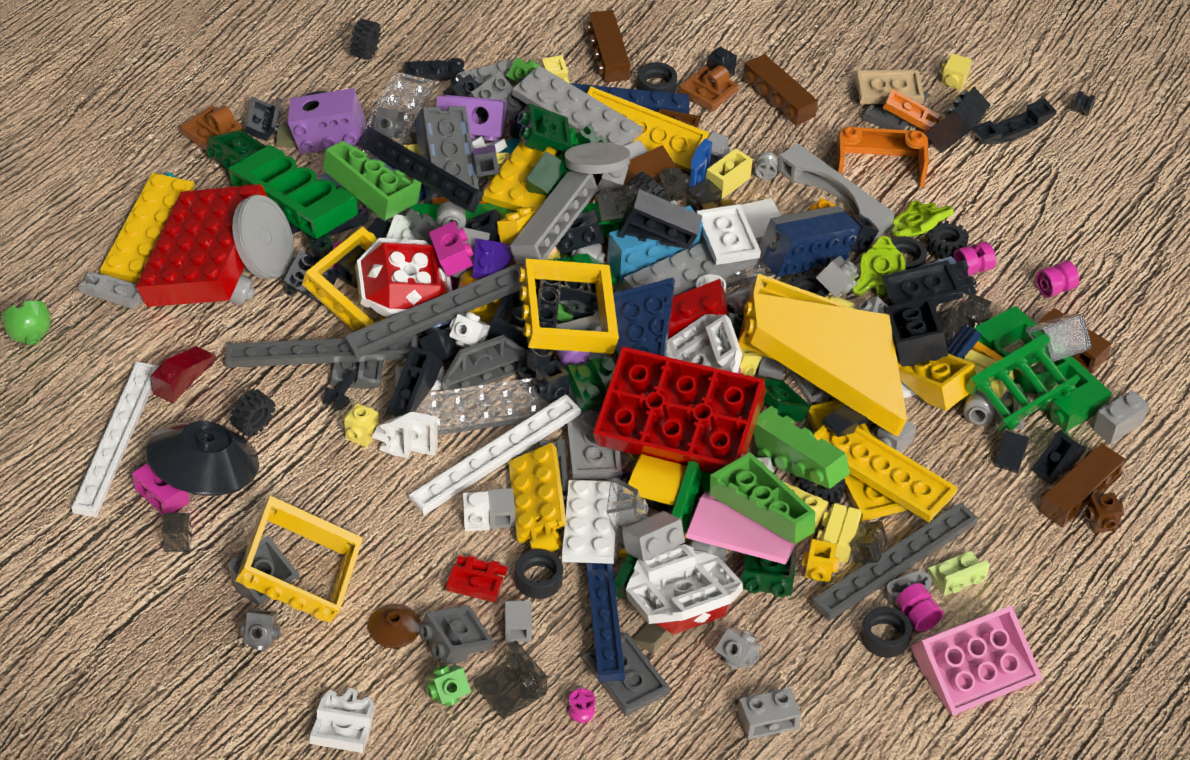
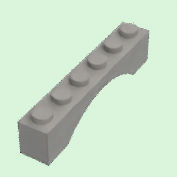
[778,144,895,241]

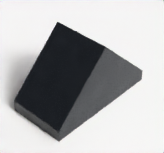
[995,429,1031,473]

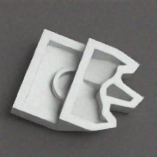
[372,412,438,458]
[310,688,375,753]

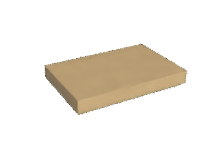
[855,70,924,104]

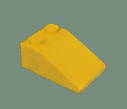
[897,354,976,411]

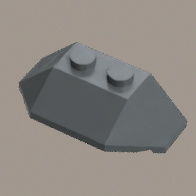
[442,335,528,400]

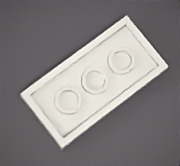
[562,480,619,564]

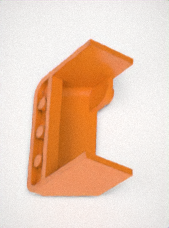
[835,127,929,187]

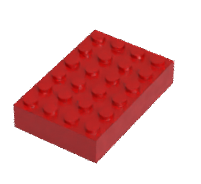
[136,184,267,307]
[593,347,766,474]

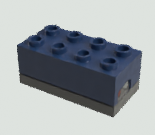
[759,205,861,277]

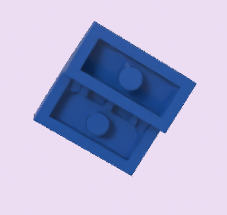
[688,139,712,202]

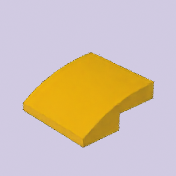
[626,454,687,506]

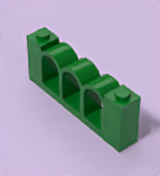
[228,145,358,239]
[974,305,1112,432]

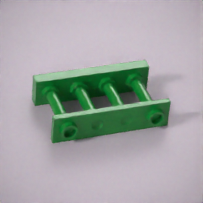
[965,333,1080,433]

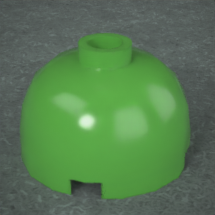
[1,300,51,345]

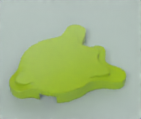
[892,200,954,238]
[852,236,906,297]

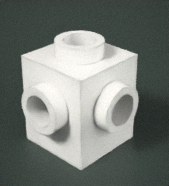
[449,312,490,348]

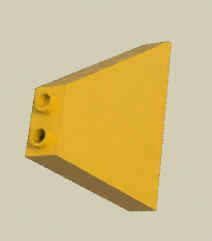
[744,293,907,436]

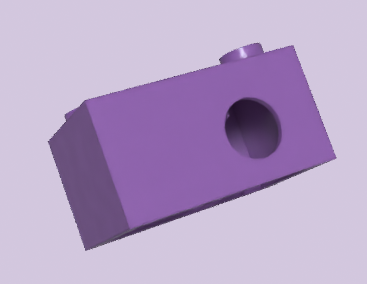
[288,88,366,154]
[437,95,507,141]

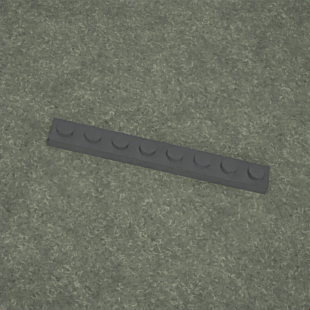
[345,264,522,359]
[225,335,418,368]
[812,502,978,621]

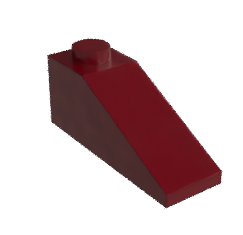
[151,346,216,404]

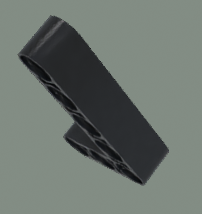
[527,279,598,371]

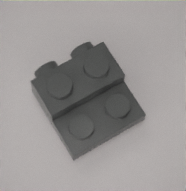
[419,605,494,665]

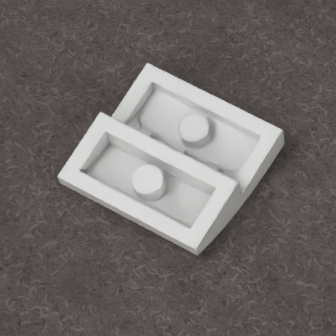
[741,198,781,242]

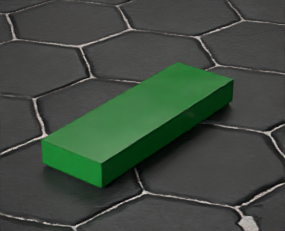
[672,461,703,535]

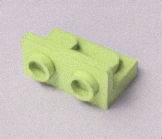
[927,551,990,596]

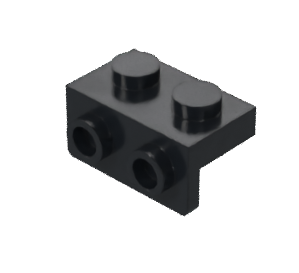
[243,97,282,141]

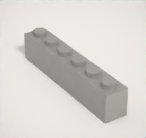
[510,171,598,265]

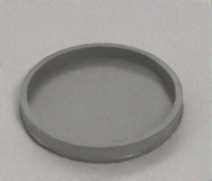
[232,195,294,279]

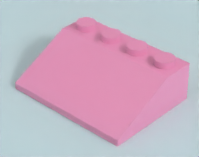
[686,490,796,564]
[911,605,1043,716]

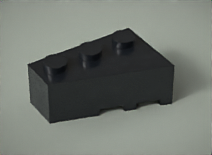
[925,86,991,153]
[617,189,702,249]

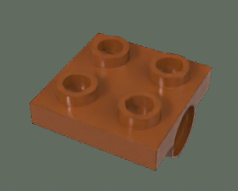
[679,65,739,112]
[180,105,243,150]

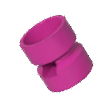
[953,241,996,276]
[1035,260,1079,298]
[896,583,944,633]

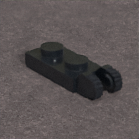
[405,58,465,82]

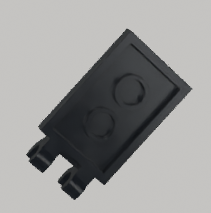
[882,260,976,305]

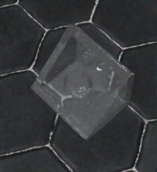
[1026,314,1092,362]

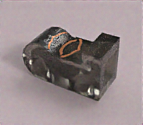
[849,521,888,563]

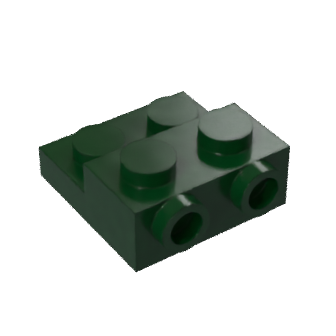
[517,103,572,152]
[206,130,266,169]
[565,358,616,410]
[756,377,811,422]
[741,552,797,597]

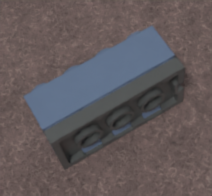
[414,106,479,204]

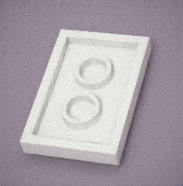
[697,204,761,265]

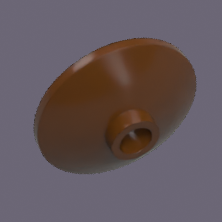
[368,604,421,648]

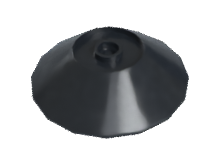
[145,420,260,496]

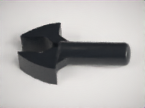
[324,370,357,412]

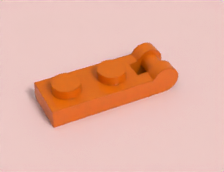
[883,89,942,134]

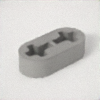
[886,571,932,605]

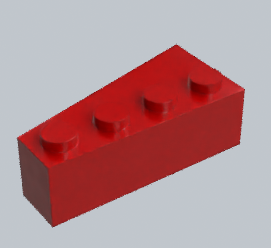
[668,279,728,339]

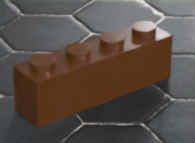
[585,10,630,83]
[743,54,818,126]
[591,145,676,203]
[1039,443,1125,528]

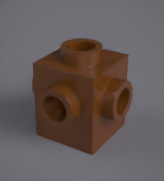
[1085,493,1124,534]

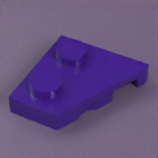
[472,238,514,279]

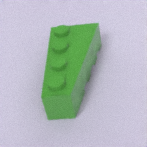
[323,141,421,221]
[753,406,850,489]
[710,452,816,544]

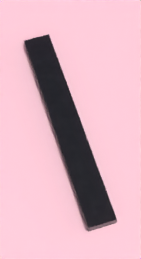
[358,126,484,214]

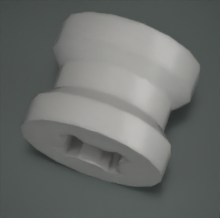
[755,152,778,180]

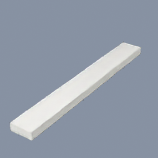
[71,362,159,518]
[408,395,581,515]

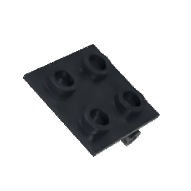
[283,249,338,305]

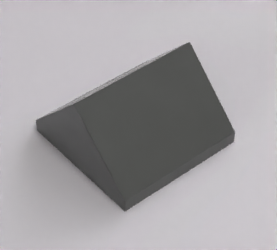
[227,535,300,605]

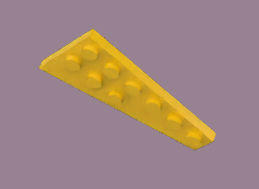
[482,139,557,212]

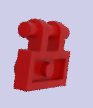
[446,555,508,603]

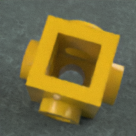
[802,539,840,582]

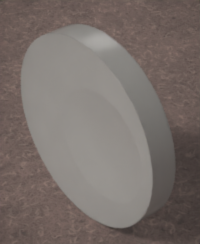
[565,142,630,174]

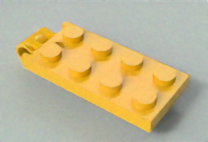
[509,443,566,552]

